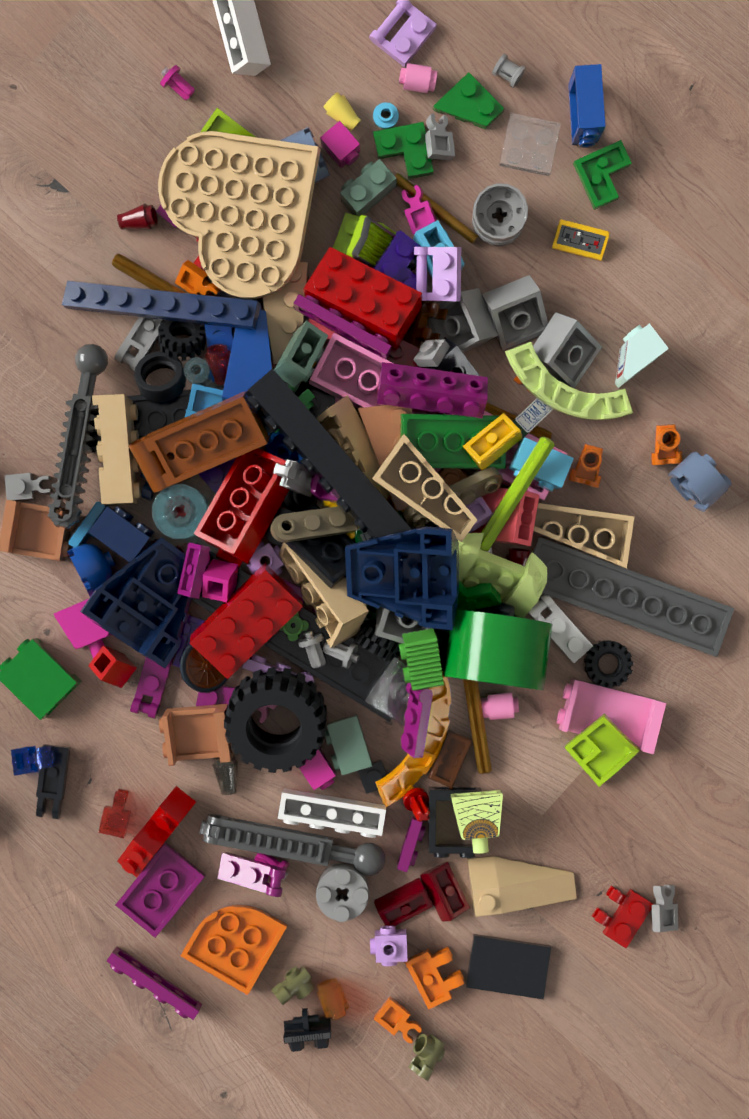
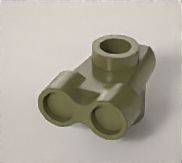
[271,966,315,1005]
[408,1034,445,1081]

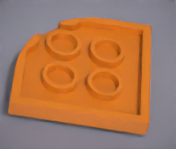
[180,905,287,995]

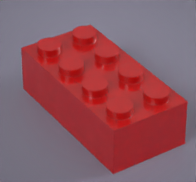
[303,247,422,349]
[194,448,289,564]
[190,563,303,679]

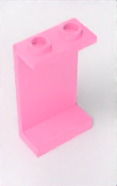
[556,679,666,754]

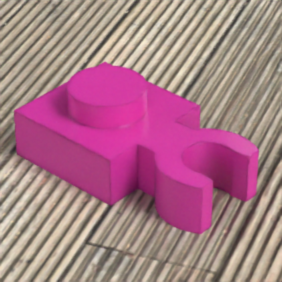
[402,185,437,235]

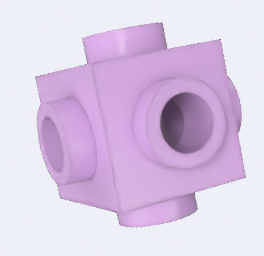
[247,542,285,576]
[370,926,408,966]

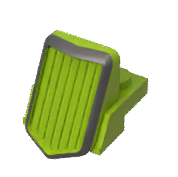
[333,213,396,268]

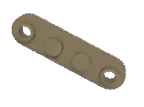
[403,467,503,528]
[270,506,358,543]

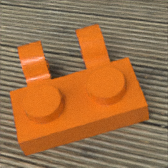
[405,946,465,1010]

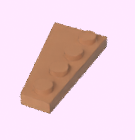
[358,405,412,511]

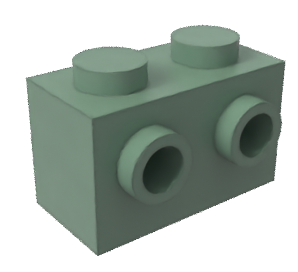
[340,159,397,217]
[274,321,328,387]
[325,714,372,775]

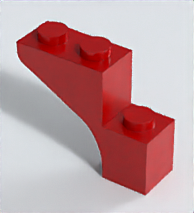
[117,786,196,877]

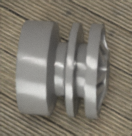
[472,183,528,246]

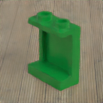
[0,638,82,720]

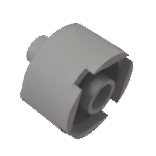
[316,863,369,922]

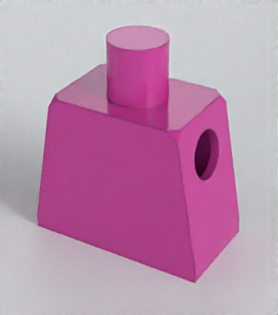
[54,599,112,658]

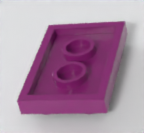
[115,843,206,938]

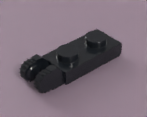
[36,744,71,819]

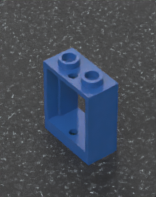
[568,64,606,148]

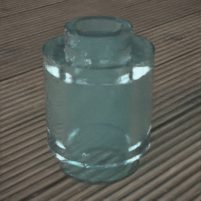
[184,357,212,386]

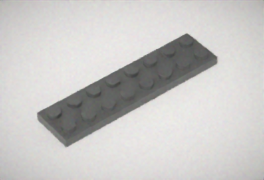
[533,537,735,657]

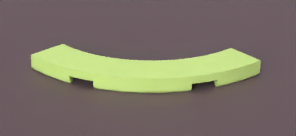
[505,342,633,420]

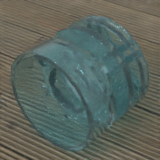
[152,484,210,539]

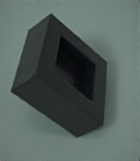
[358,760,387,794]

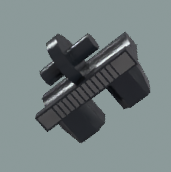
[283,1008,331,1052]

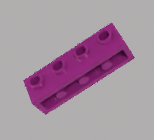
[377,362,488,418]

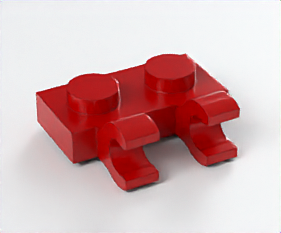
[592,886,653,948]

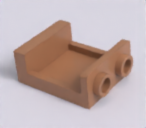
[0,500,75,562]
[159,704,234,766]

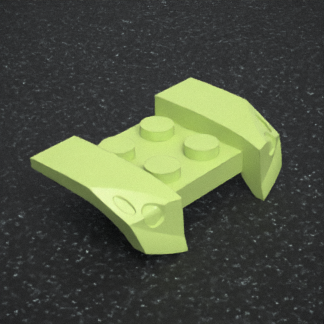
[458,533,547,618]

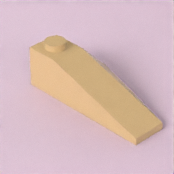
[467,855,577,917]

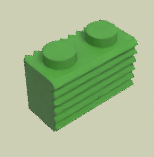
[399,628,444,691]

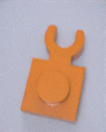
[175,260,221,296]
[374,996,422,1044]

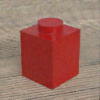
[88,645,137,688]

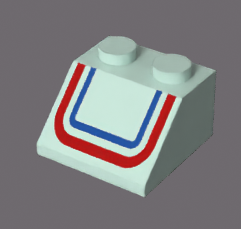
[615,323,669,388]

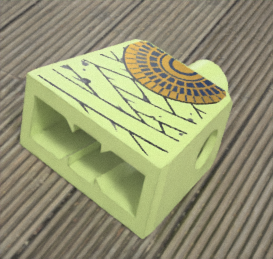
[450,790,503,854]

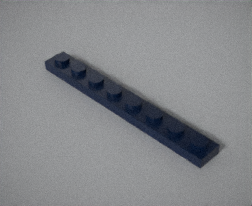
[62,281,261,330]

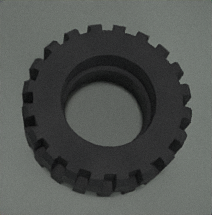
[224,667,327,773]

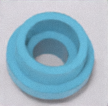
[373,102,399,129]

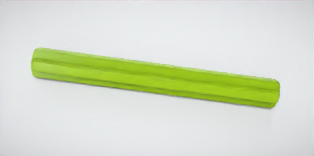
[480,437,555,551]

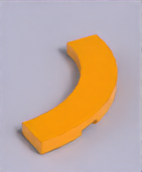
[375,671,451,807]

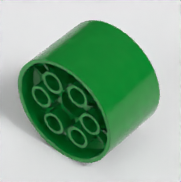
[443,610,553,691]

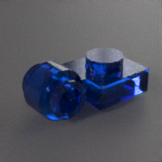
[11,746,56,776]

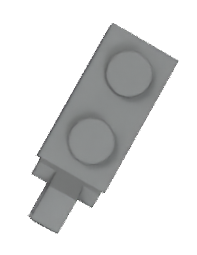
[273,459,316,497]

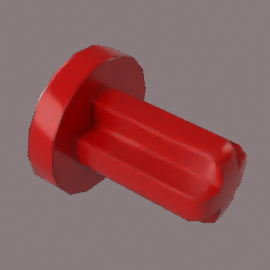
[403,788,430,822]

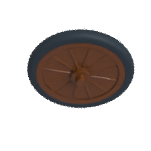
[180,644,228,693]

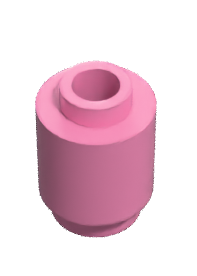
[399,63,437,93]
[481,692,519,720]

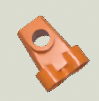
[651,424,683,465]
[569,444,603,488]

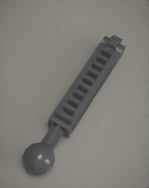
[47,344,108,529]
[199,814,385,876]

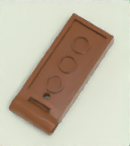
[128,391,270,493]

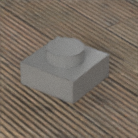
[413,340,450,367]

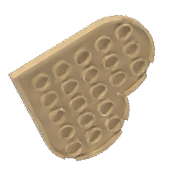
[158,131,321,299]

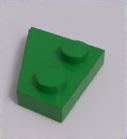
[433,72,504,129]

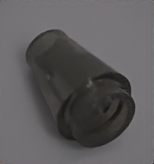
[212,755,238,795]

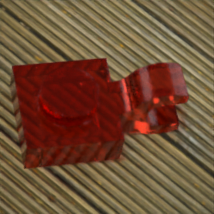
[98,789,131,839]

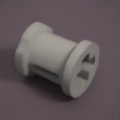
[492,53,526,88]

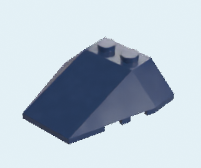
[345,527,459,630]
[80,538,194,668]

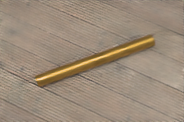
[395,173,478,244]

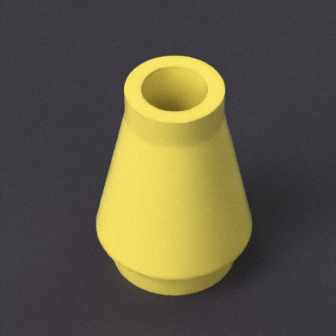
[323,92,361,132]

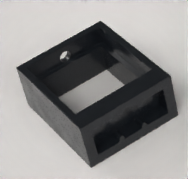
[428,787,482,858]

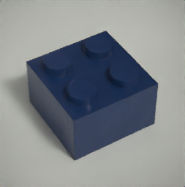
[88,506,157,562]

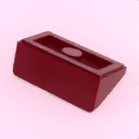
[420,861,470,921]
[374,878,434,926]

